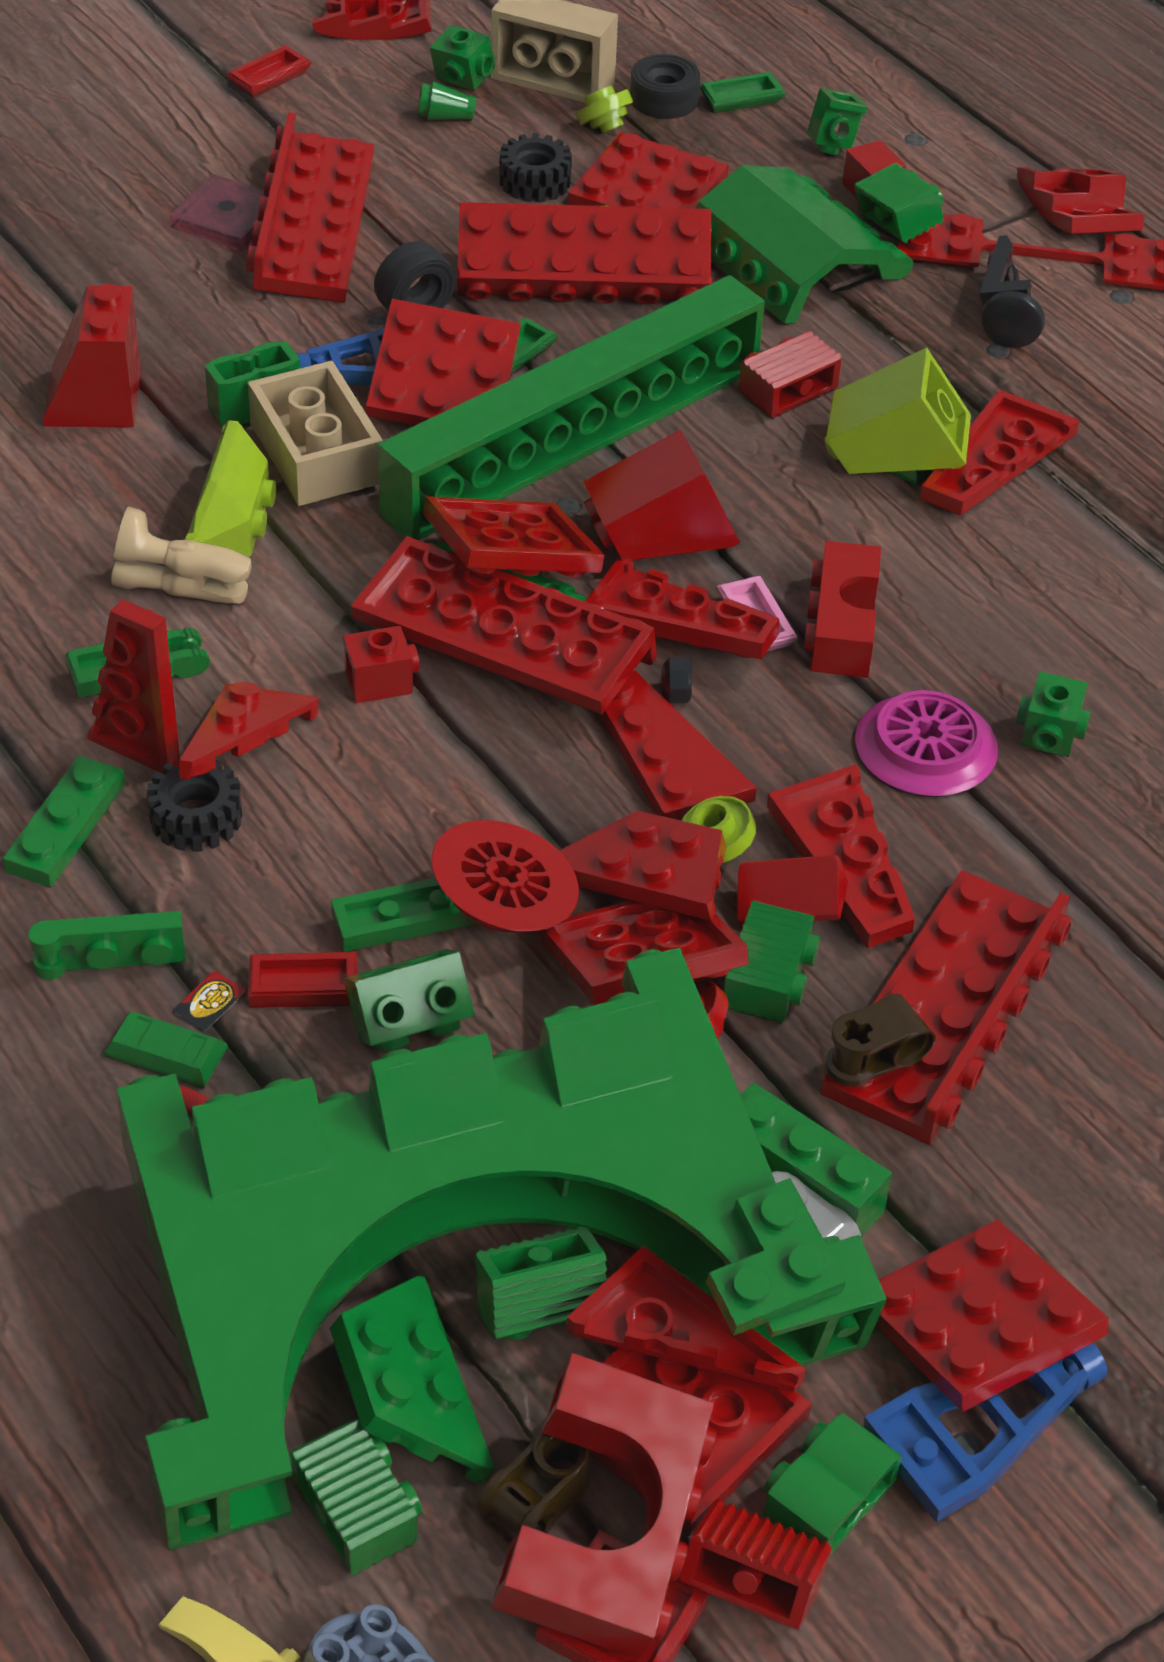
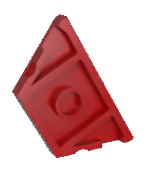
[559,810,726,921]

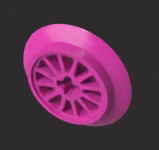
[855,690,998,796]

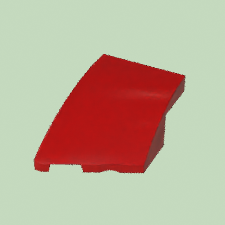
[312,0,432,40]
[1017,167,1144,234]

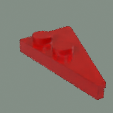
[179,682,319,780]
[566,1246,806,1391]

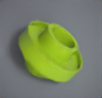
[575,85,633,134]
[682,796,756,863]

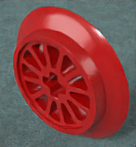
[431,820,579,933]

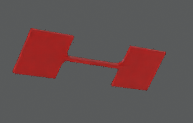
[897,214,1164,290]

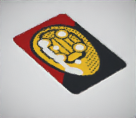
[173,971,246,1030]

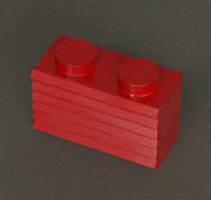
[738,330,842,418]
[679,1498,832,1631]

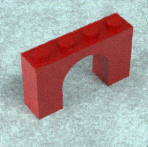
[491,1353,717,1659]

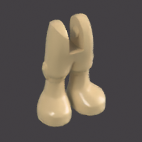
[111,506,251,604]

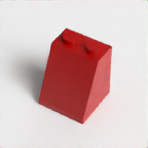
[43,284,141,428]
[583,429,740,560]

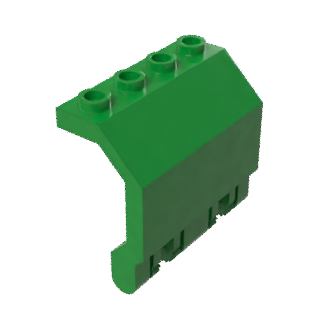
[695,165,913,323]

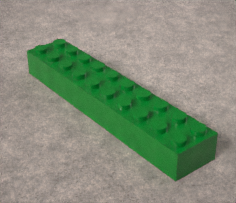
[378,275,765,541]

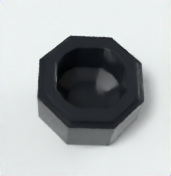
[660,657,692,703]

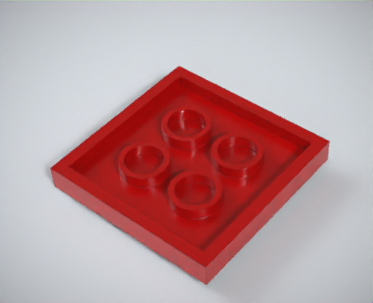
[568,132,729,208]
[366,299,521,426]
[423,497,605,577]
[541,900,749,1005]
[875,1219,1108,1412]
[589,1347,812,1536]

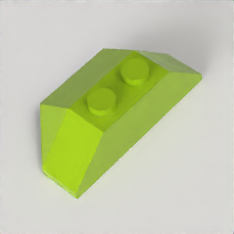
[185,420,276,557]

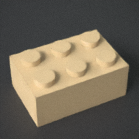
[491,0,618,103]
[248,361,383,506]

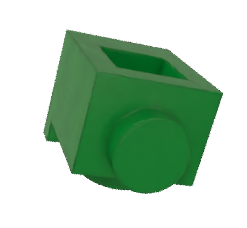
[806,88,868,155]

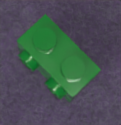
[343,949,475,1051]

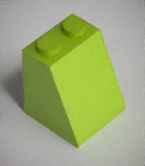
[825,347,971,474]

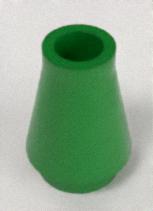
[417,81,476,121]

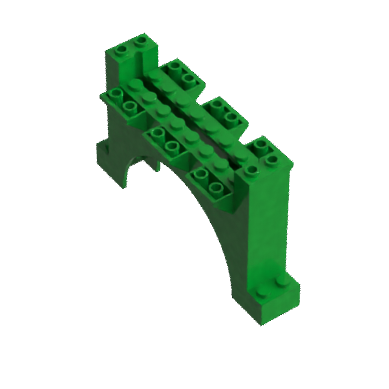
[117,948,887,1551]

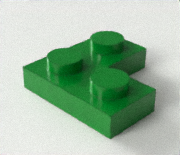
[706,1178,846,1336]

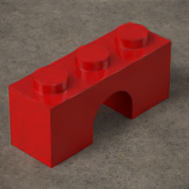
[804,540,881,678]

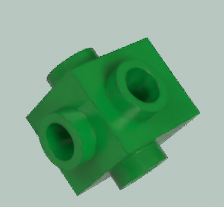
[429,25,495,90]
[1016,671,1091,757]

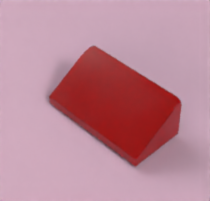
[738,855,848,926]

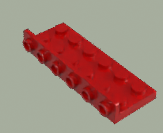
[246,112,375,303]
[457,202,712,304]
[351,536,657,714]
[820,870,1073,1145]

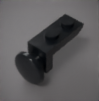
[979,235,1045,348]

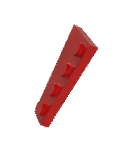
[920,390,1080,516]
[585,557,779,660]
[87,599,180,774]
[598,670,757,821]
[767,764,915,948]

